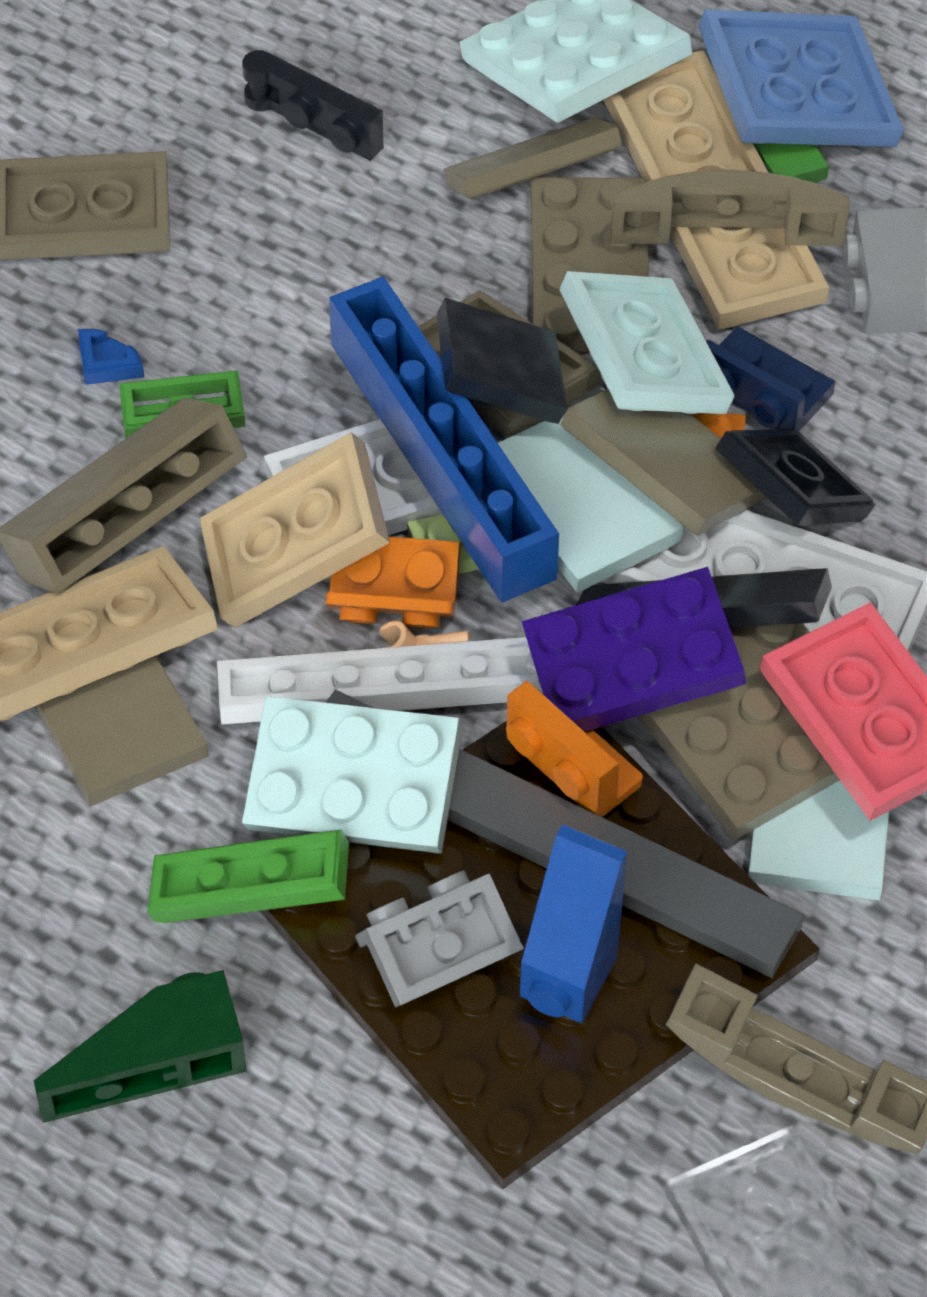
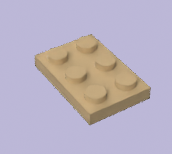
[199,432,390,627]

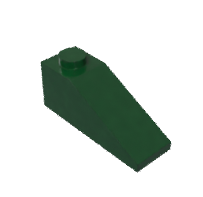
[33,970,247,1123]

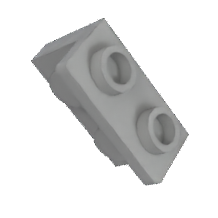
[355,870,524,1008]

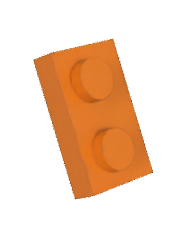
[506,680,643,817]

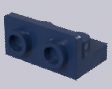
[706,326,836,431]

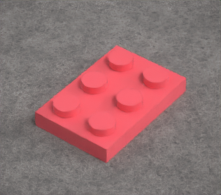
[759,602,927,821]

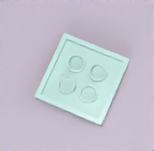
[459,0,692,123]

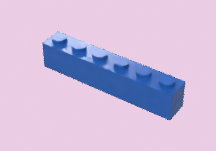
[329,276,559,603]

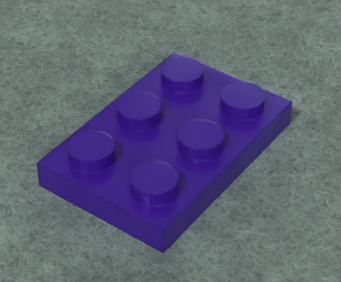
[521,566,747,732]

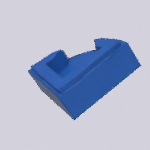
[78,329,144,385]

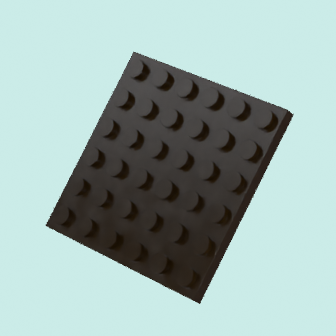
[260,721,820,1189]

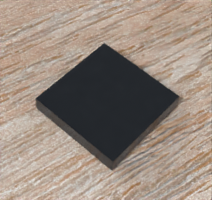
[436,298,568,424]
[715,429,876,526]

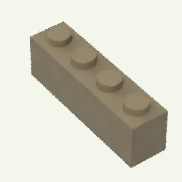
[0,397,248,594]

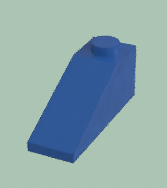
[520,824,628,1023]

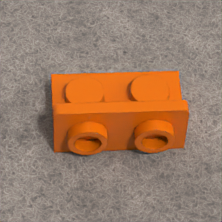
[326,537,461,629]

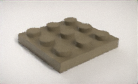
[638,623,840,841]

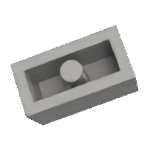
[843,207,927,334]

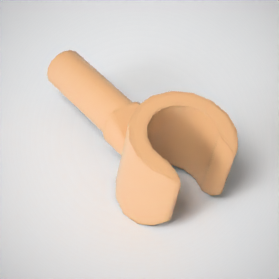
[379,621,471,648]

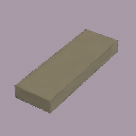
[443,117,622,199]

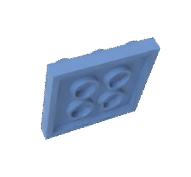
[698,9,904,147]

